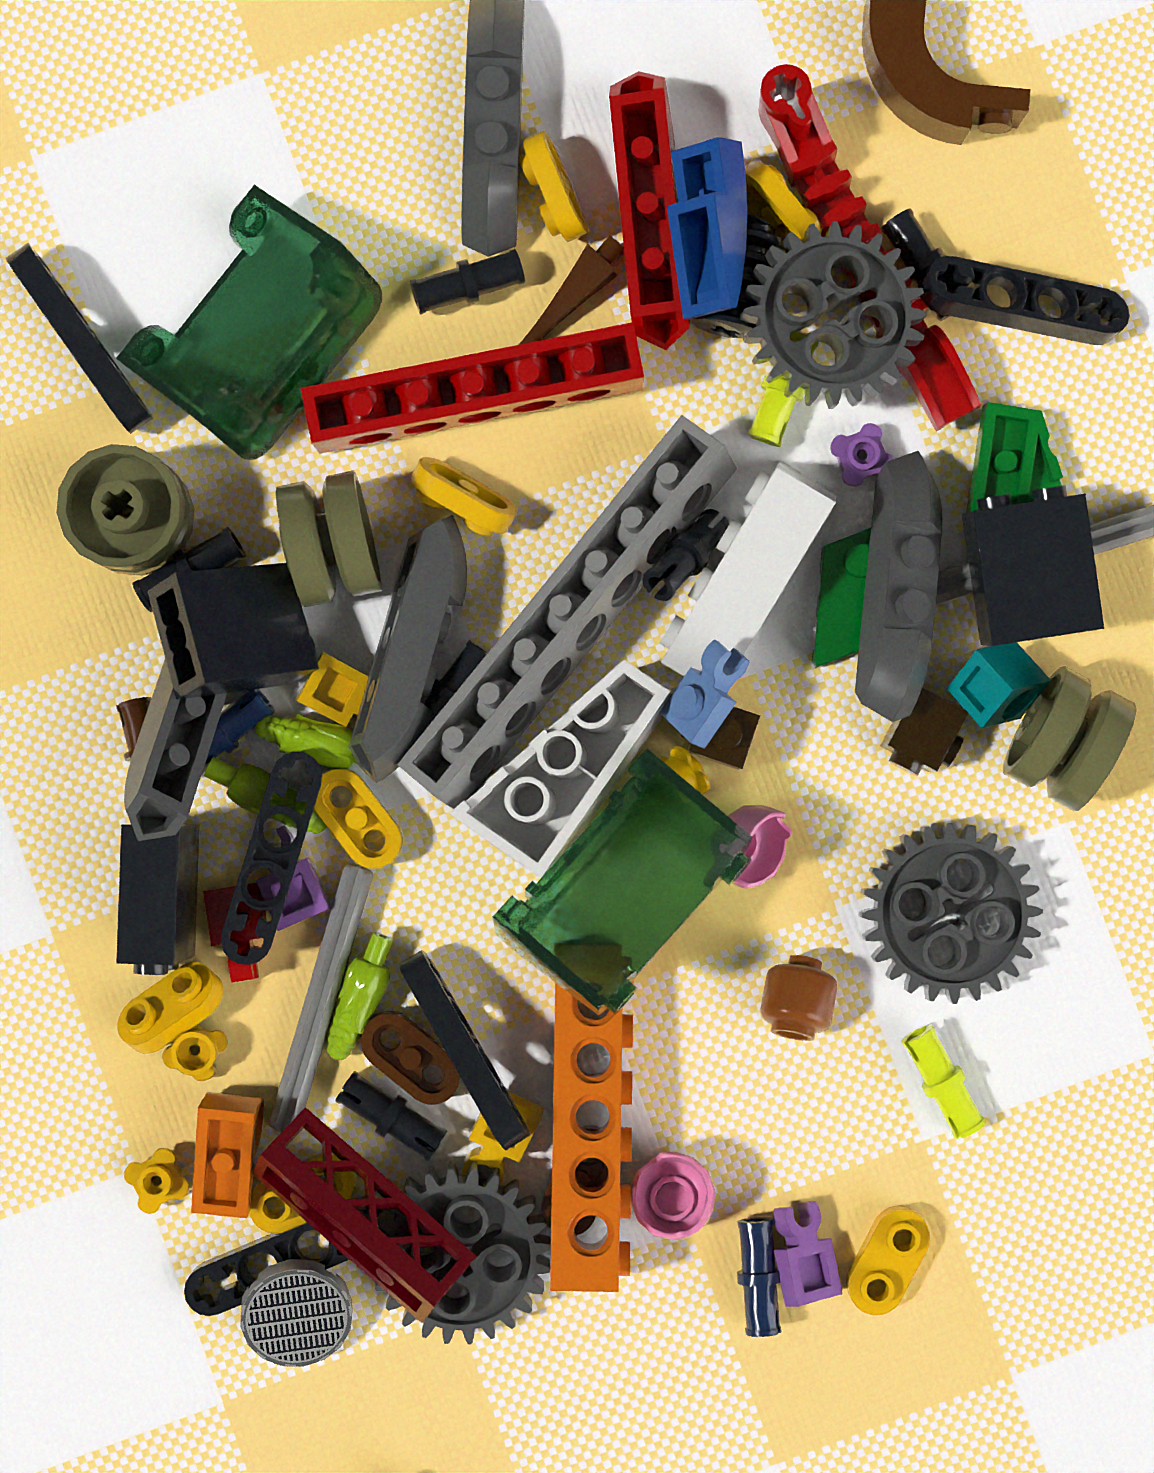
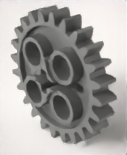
[740,221,927,409]
[858,822,1043,1004]
[375,1161,551,1345]

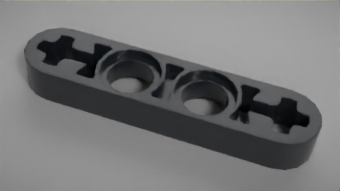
[6,243,153,434]
[918,256,1130,345]
[221,751,322,965]
[398,950,531,1151]
[184,1196,389,1316]

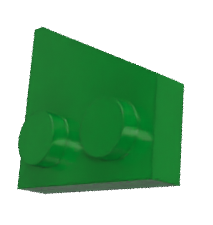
[966,402,1063,512]
[812,527,871,668]

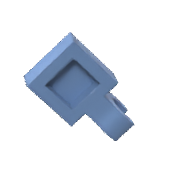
[660,640,750,748]

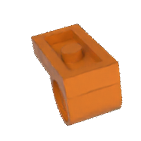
[191,1092,264,1219]

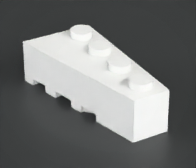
[659,461,837,676]
[449,660,672,880]

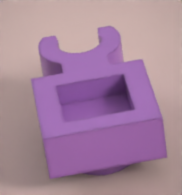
[249,826,331,931]
[773,1201,843,1307]

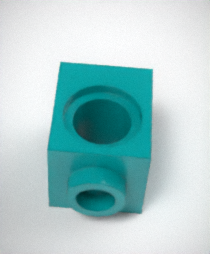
[946,642,1052,729]

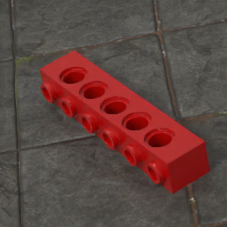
[300,322,644,454]

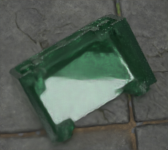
[116,184,382,460]
[492,748,752,1015]

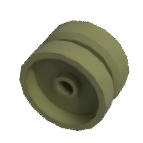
[56,444,195,576]
[275,470,382,608]
[1003,666,1137,811]

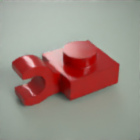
[203,883,267,983]

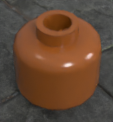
[760,955,837,1041]

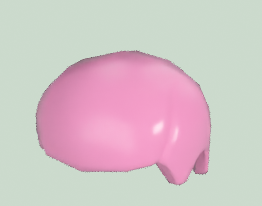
[713,805,792,889]
[631,1152,716,1240]

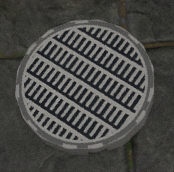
[240,1259,353,1367]

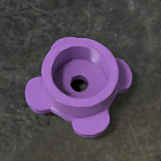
[830,423,893,487]

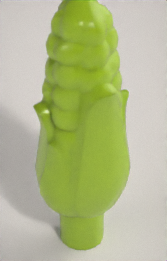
[255,714,357,769]
[203,756,327,834]
[327,932,393,1060]

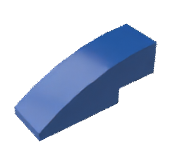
[667,137,747,319]

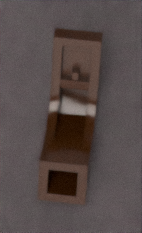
[862,0,1031,145]

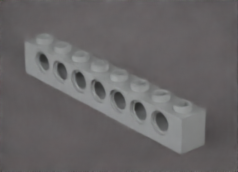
[397,415,737,809]

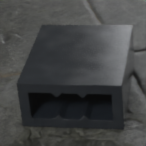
[962,485,1104,646]
[148,563,319,700]
[116,824,199,975]

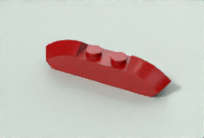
[609,71,690,350]

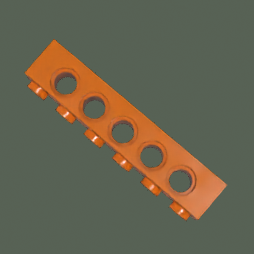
[550,946,634,1292]

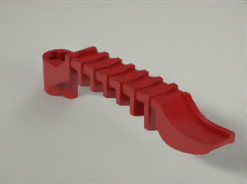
[758,64,982,432]

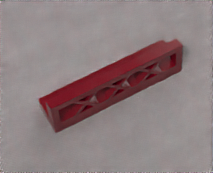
[252,1107,477,1323]

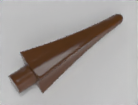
[519,236,624,345]

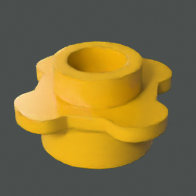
[654,746,711,804]
[162,1024,228,1081]
[124,1148,190,1214]

